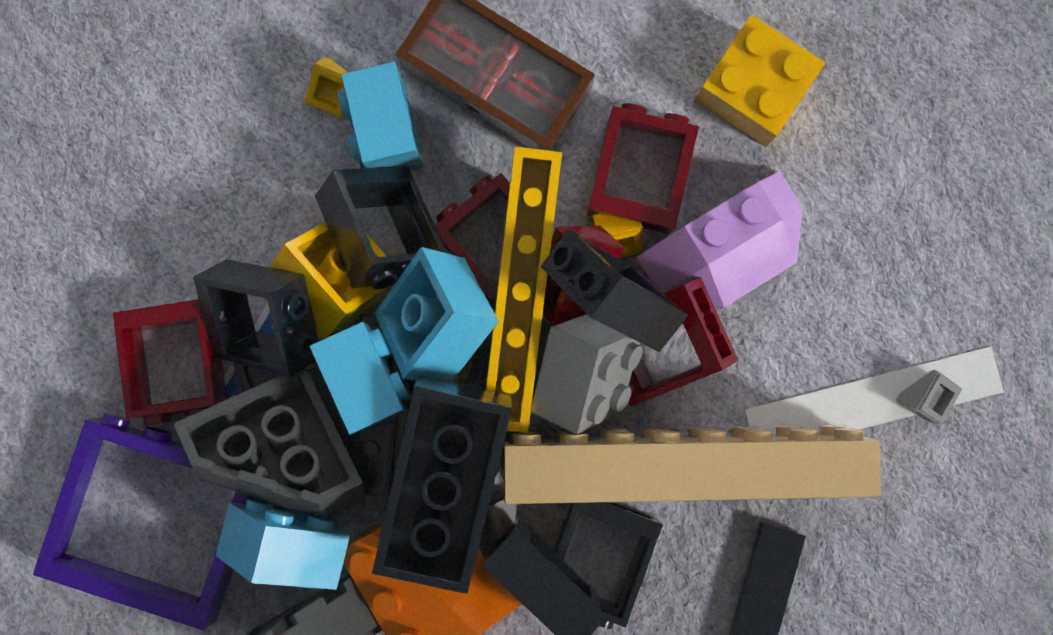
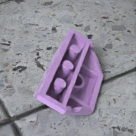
[635,171,803,309]

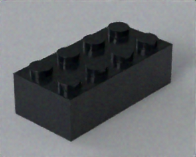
[372,375,512,594]

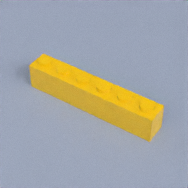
[485,147,562,433]

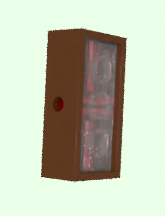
[395,0,595,151]

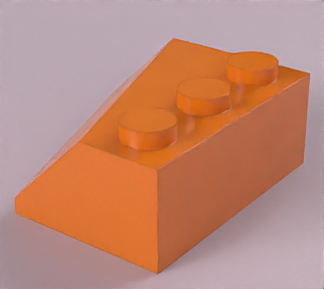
[343,520,522,635]

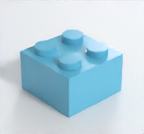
[338,61,425,171]
[375,247,499,382]
[310,322,413,435]
[215,498,350,590]

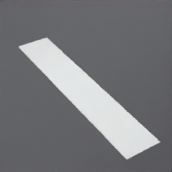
[745,346,1004,434]

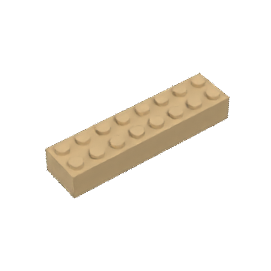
[500,425,881,504]

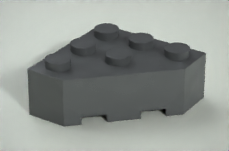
[174,367,366,519]
[245,574,382,635]

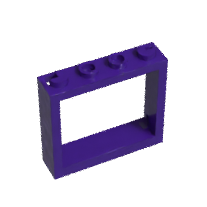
[33,413,254,631]

